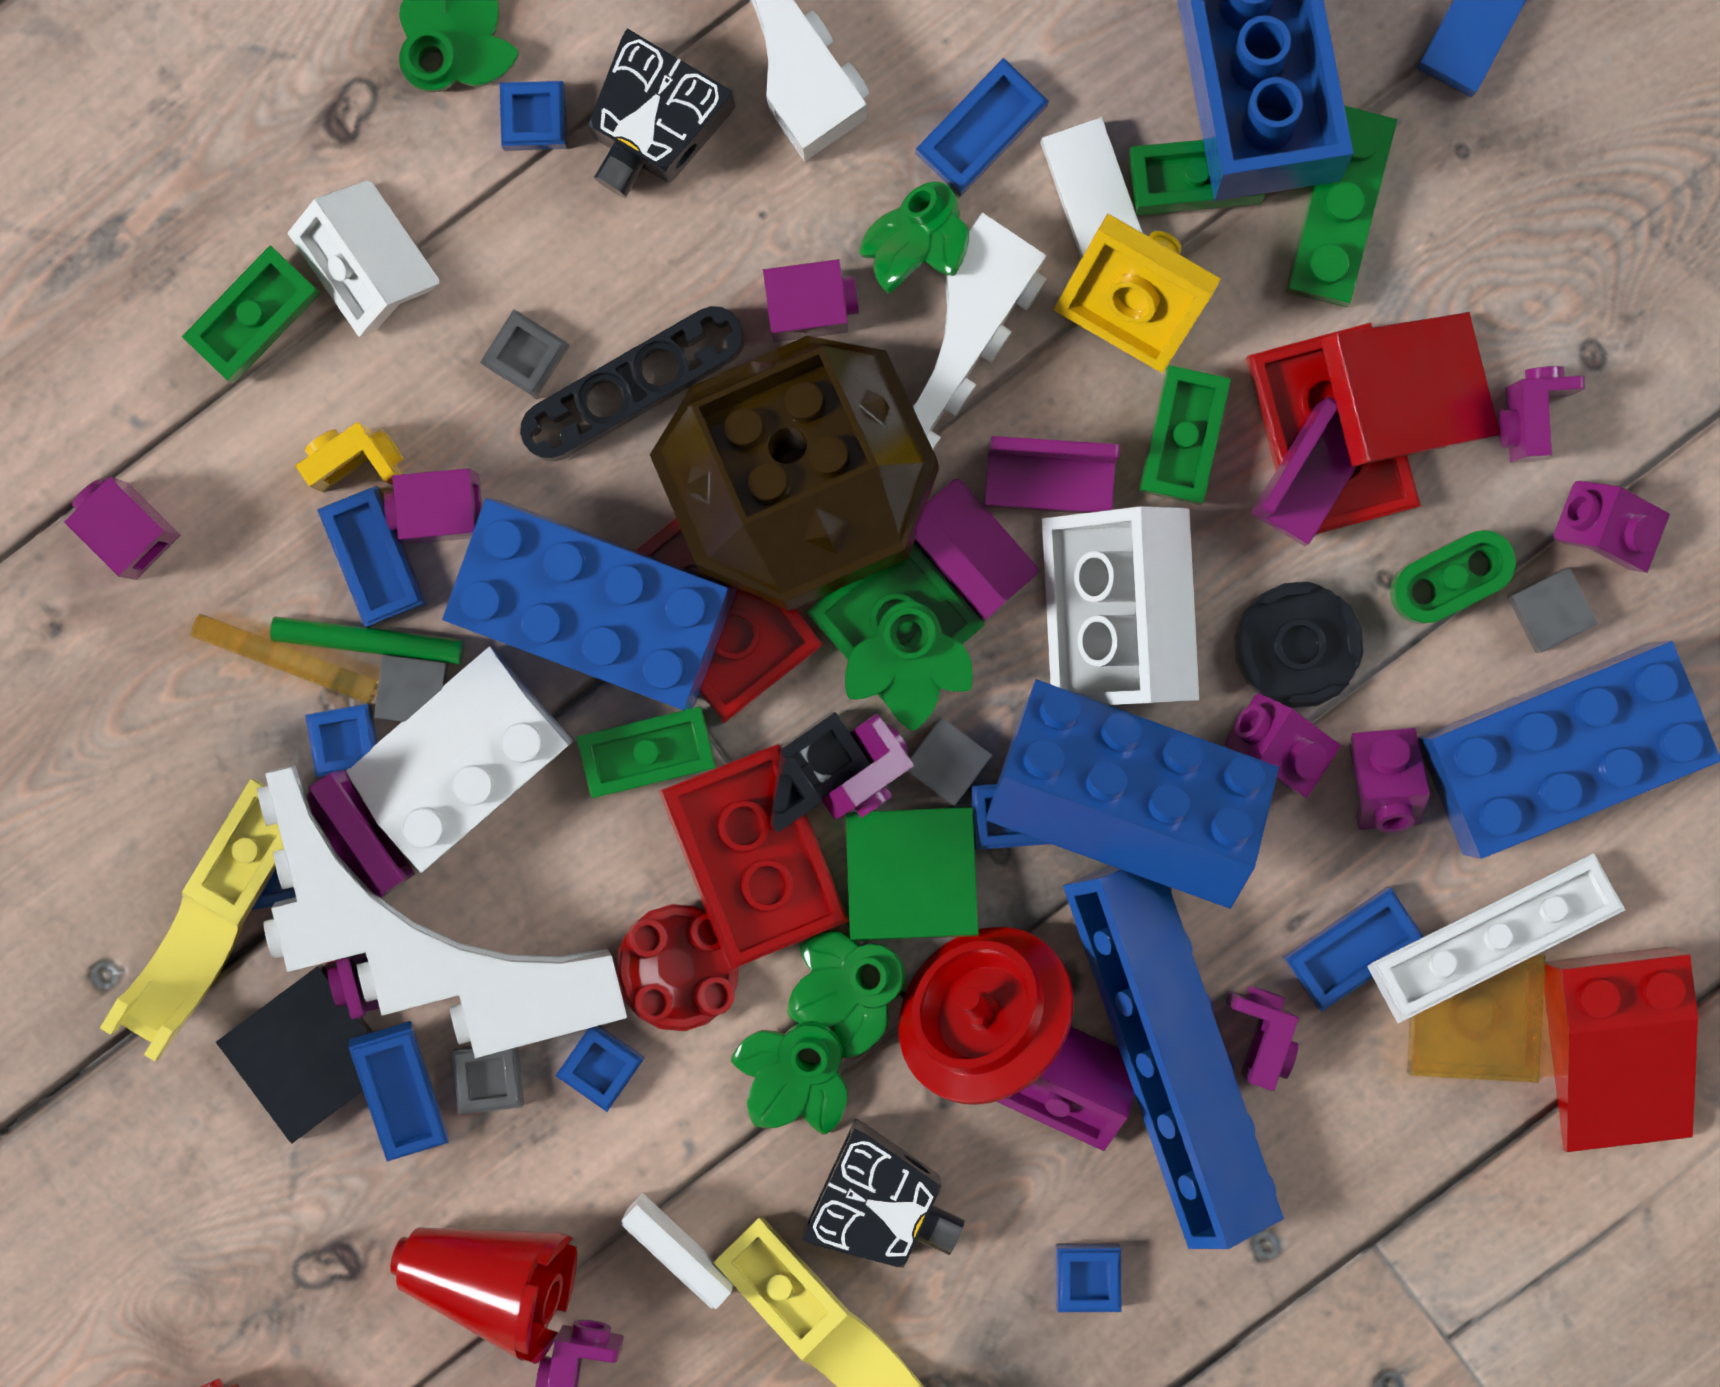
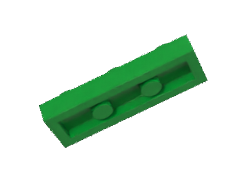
[1285,105,1398,307]

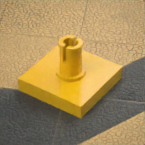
[1053,213,1221,374]

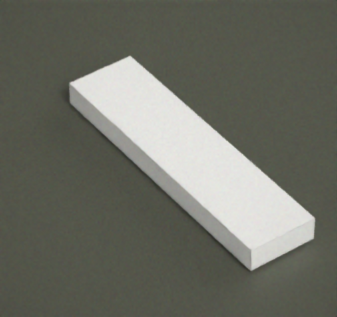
[1367,853,1625,1023]

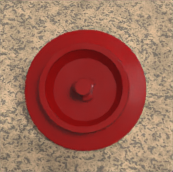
[898,927,1074,1105]

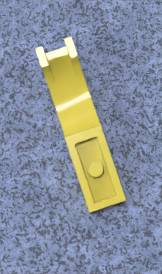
[100,779,284,1061]
[713,1217,924,1387]

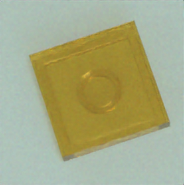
[1407,953,1546,1083]

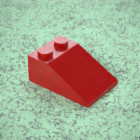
[1541,947,1698,1152]

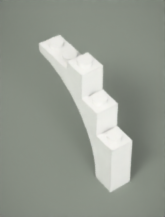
[257,765,627,1058]

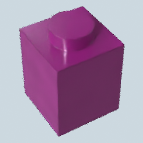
[763,259,859,343]
[384,468,482,544]
[64,476,181,580]

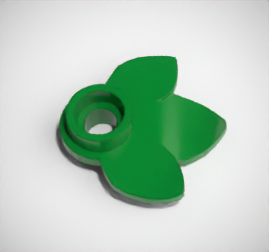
[399,0,519,93]
[859,182,969,294]
[845,602,973,731]
[787,931,905,1058]
[730,1022,849,1135]

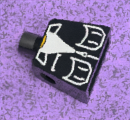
[589,28,735,198]
[803,1118,965,1268]

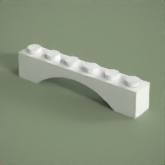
[750,0,870,162]
[913,213,1048,450]

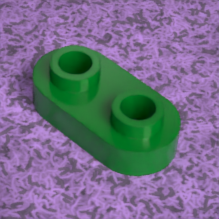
[1390,530,1516,624]

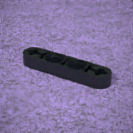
[520,306,744,461]

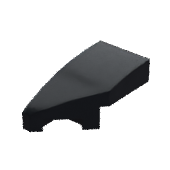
[770,712,871,833]

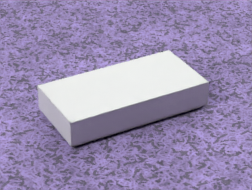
[1040,117,1142,259]
[622,1193,733,1309]

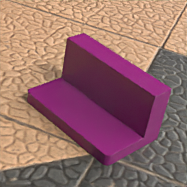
[1250,396,1356,547]
[984,436,1121,513]
[914,479,1039,621]
[306,770,415,898]
[997,1026,1135,1151]

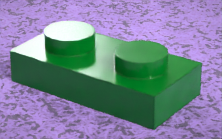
[1129,140,1265,216]
[182,245,321,384]
[1138,365,1231,505]
[576,706,717,799]

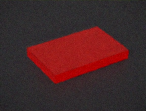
[1320,312,1500,467]
[1245,322,1421,535]
[637,518,823,723]
[659,744,849,969]

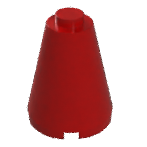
[390,1227,578,1364]

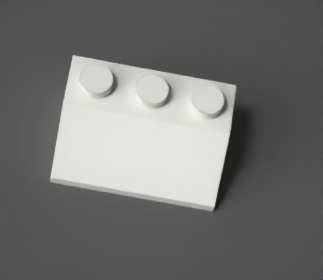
[1042,506,1199,705]
[346,646,574,873]

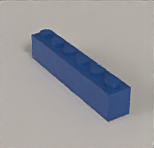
[1063,866,1284,1249]

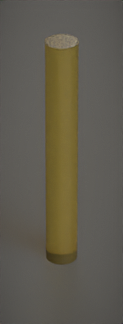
[191,614,379,704]

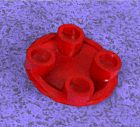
[616,904,739,1031]

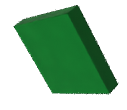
[807,543,985,705]
[846,807,978,941]

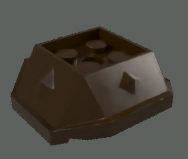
[650,336,939,611]

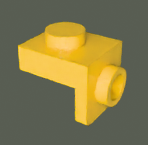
[295,422,404,492]

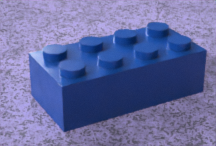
[1177,0,1353,201]
[442,498,737,710]
[1418,641,1720,859]
[985,679,1279,909]

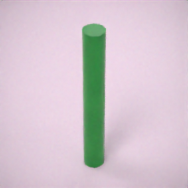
[270,616,464,665]

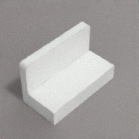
[287,181,439,337]

